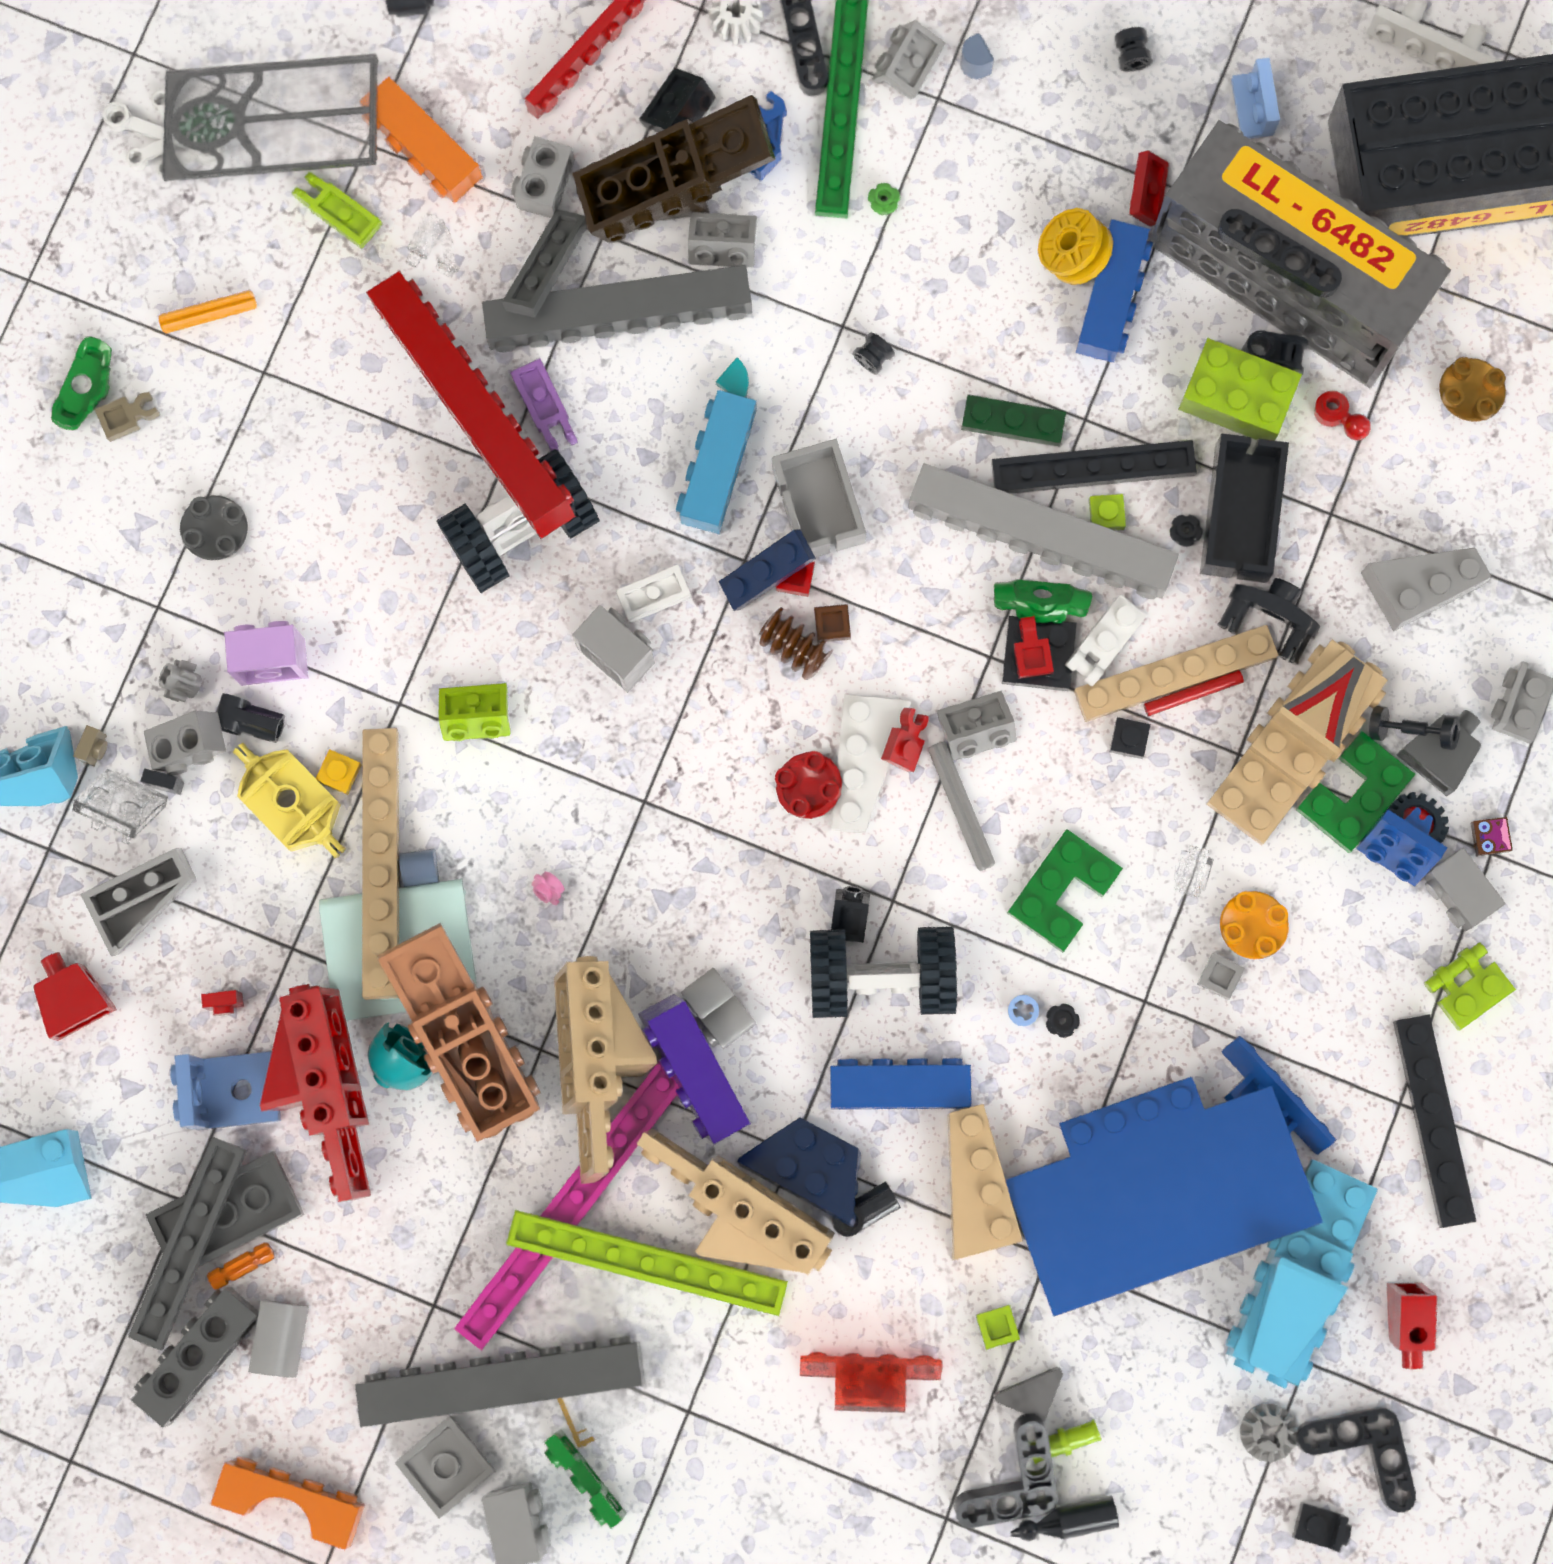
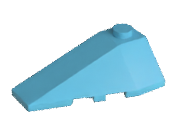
[0,726,78,806]
[0,1129,92,1207]

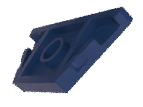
[737,1117,861,1227]

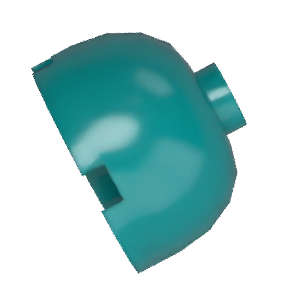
[367,1022,433,1091]

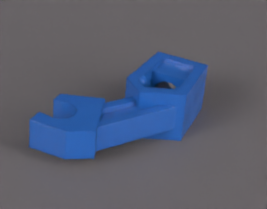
[749,90,787,181]

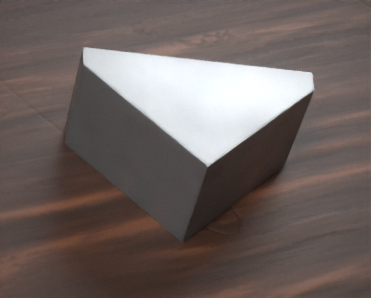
[992,1366,1063,1422]

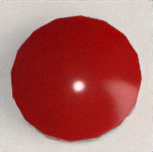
[775,751,842,819]

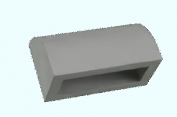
[248,1300,309,1377]

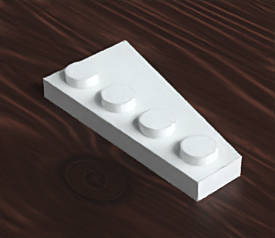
[831,694,912,833]

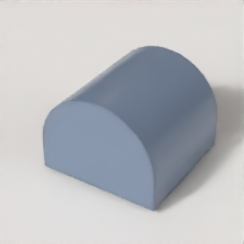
[960,33,994,79]
[399,849,440,887]

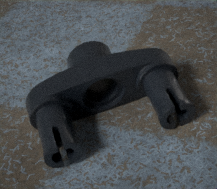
[1217,578,1320,665]

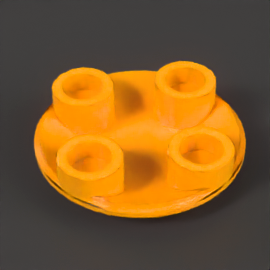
[1220,891,1289,959]

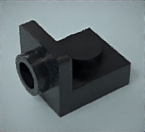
[831,886,870,943]
[1292,1502,1352,1553]

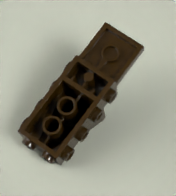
[572,95,776,243]

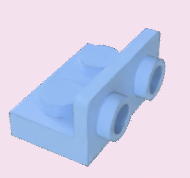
[1231,58,1280,139]

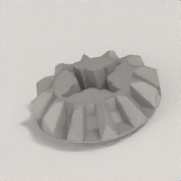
[1240,1404,1298,1462]

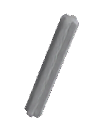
[929,742,995,871]

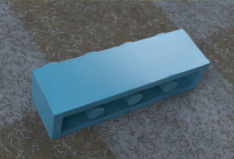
[676,390,757,535]

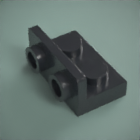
[639,67,715,132]

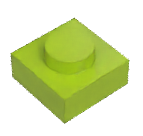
[1088,494,1126,531]
[975,1305,1020,1350]

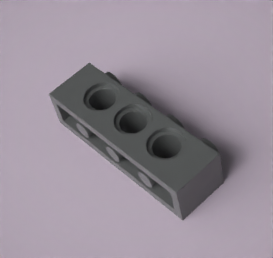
[131,1288,259,1428]

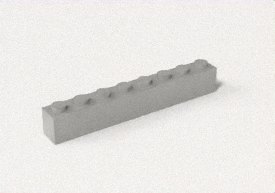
[908,463,1179,600]

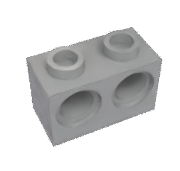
[511,136,575,218]
[143,710,226,775]

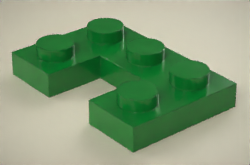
[1296,731,1416,853]
[1007,829,1123,953]
[544,1429,627,1529]

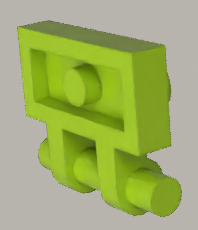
[1424,942,1516,1031]

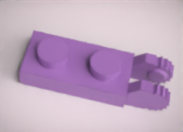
[510,358,578,451]

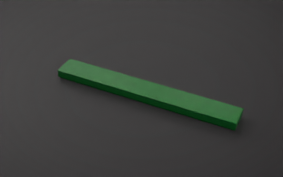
[815,0,869,219]

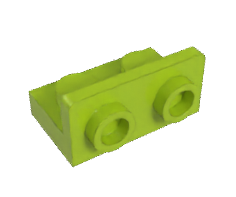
[438,683,511,741]

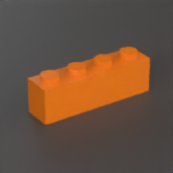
[360,76,483,204]

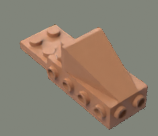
[377,923,541,1142]

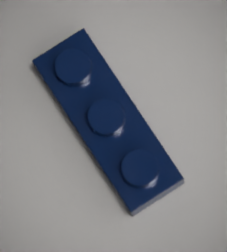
[718,529,816,611]

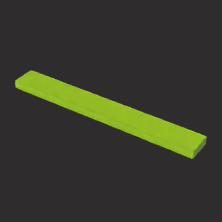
[506,1210,788,1316]

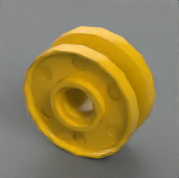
[1037,208,1113,285]

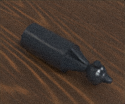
[1010,1495,1120,1541]

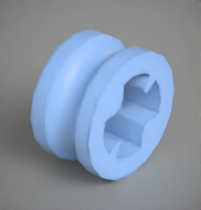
[1008,995,1039,1026]

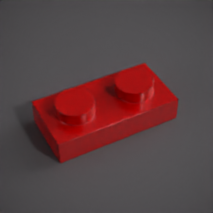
[1129,150,1169,227]

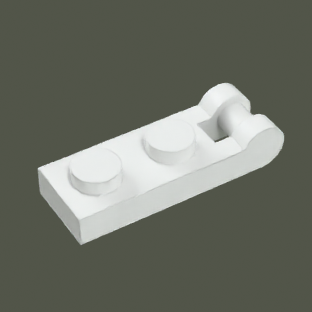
[1065,594,1146,687]

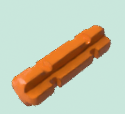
[207,1243,275,1290]

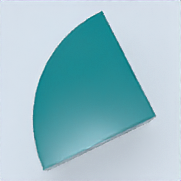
[715,357,749,397]

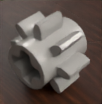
[158,659,202,702]

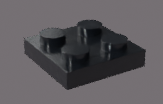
[1002,616,1077,692]

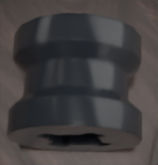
[853,332,895,375]

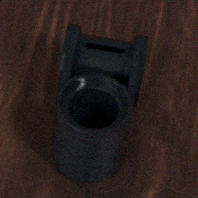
[1241,330,1308,375]

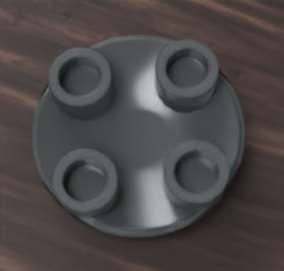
[180,495,248,560]

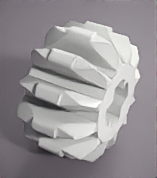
[708,0,764,46]

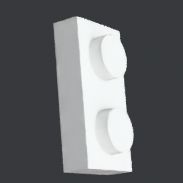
[616,565,692,624]

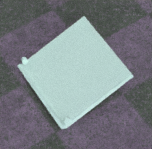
[319,879,477,1021]

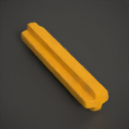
[158,290,257,333]

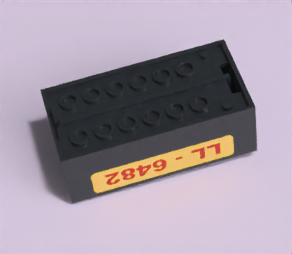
[1327,54,1553,237]

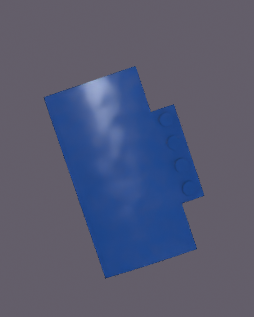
[1005,1076,1323,1317]

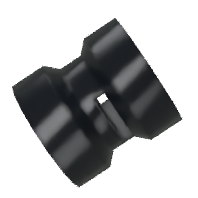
[1114,27,1152,72]

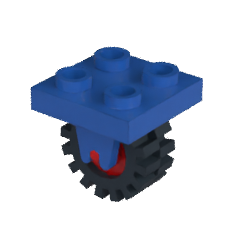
[1356,792,1449,887]

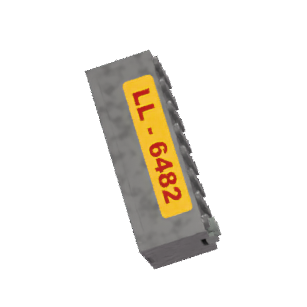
[1150,120,1452,389]

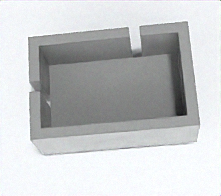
[772,438,866,558]

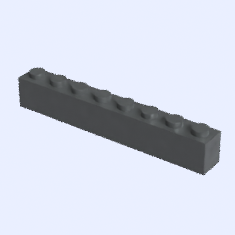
[482,265,752,352]
[355,1336,646,1427]

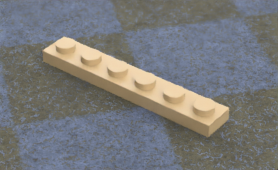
[1074,625,1279,722]

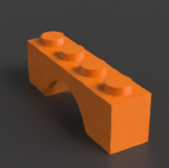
[210,1456,365,1550]

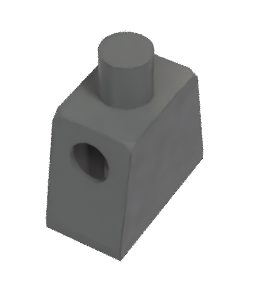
[1396,710,1481,797]

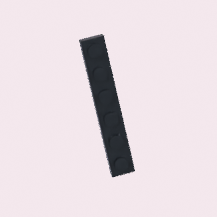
[991,440,1197,494]
[1393,1014,1477,1228]

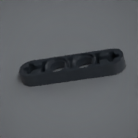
[779,0,828,96]
[1218,209,1342,298]

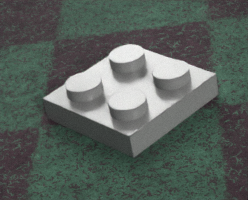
[395,1415,496,1519]

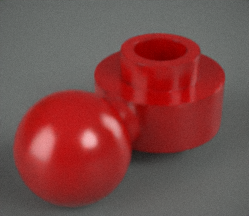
[1314,391,1371,441]

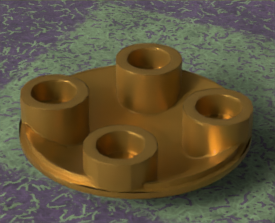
[1439,357,1506,422]

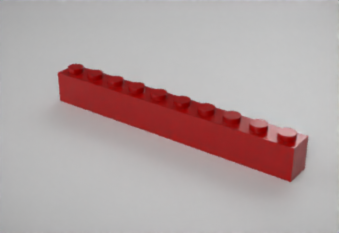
[366,271,576,539]

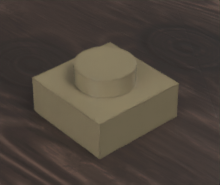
[73,725,108,767]

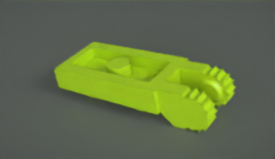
[291,172,383,249]

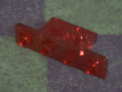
[800,1352,942,1413]

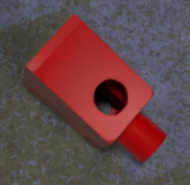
[33,952,117,1041]
[1386,1283,1437,1369]

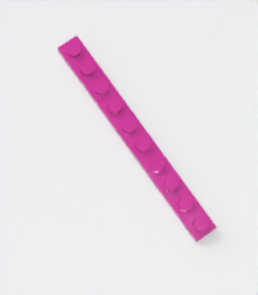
[454,1057,679,1351]

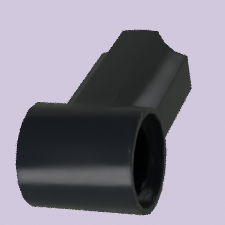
[216,693,285,743]
[832,1181,901,1237]

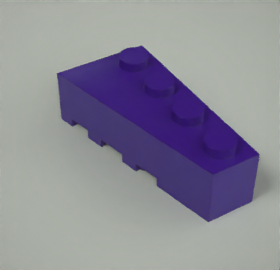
[638,994,751,1144]

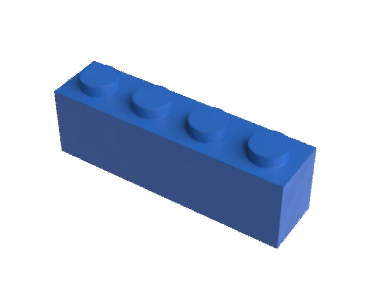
[1075,219,1153,363]
[830,1058,972,1110]

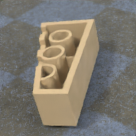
[947,1104,1023,1261]

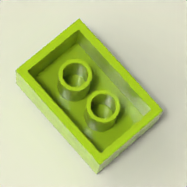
[1178,338,1302,441]

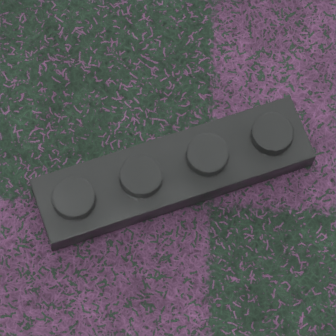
[503,209,587,318]

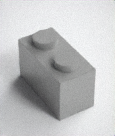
[1424,848,1506,931]

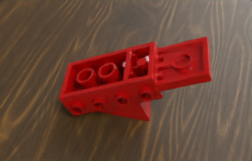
[260,984,371,1202]

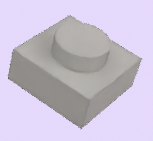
[1197,952,1245,1000]

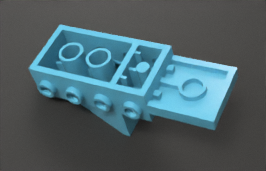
[1225,1159,1378,1389]

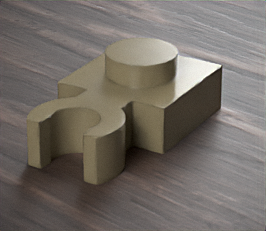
[94,392,160,442]

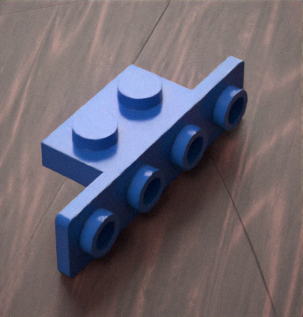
[1221,1036,1336,1155]

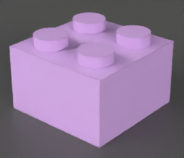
[224,621,309,686]

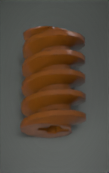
[759,607,833,680]

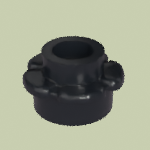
[1169,515,1203,547]
[1046,1004,1080,1038]

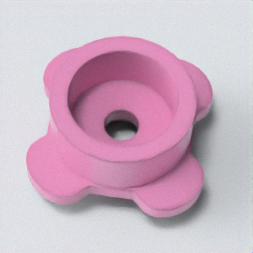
[532,871,565,905]

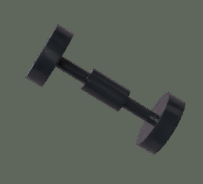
[1369,706,1460,750]

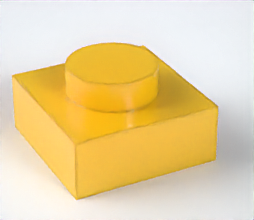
[316,749,362,795]

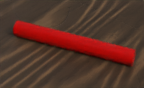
[1143,670,1244,717]

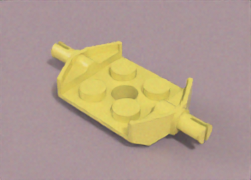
[233,743,346,859]

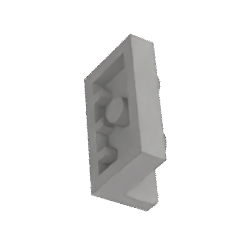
[872,20,946,99]
[688,212,757,268]
[1491,661,1553,744]
[937,690,1017,761]

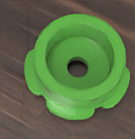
[868,183,900,215]

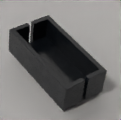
[1200,433,1289,583]

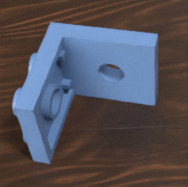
[170,1051,281,1130]

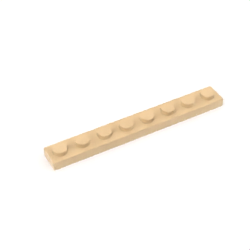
[362,728,399,1000]

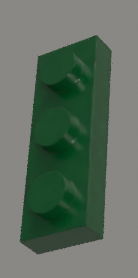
[961,394,1066,447]

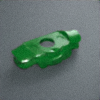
[51,337,112,431]
[993,579,1093,623]

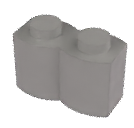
[680,967,756,1050]

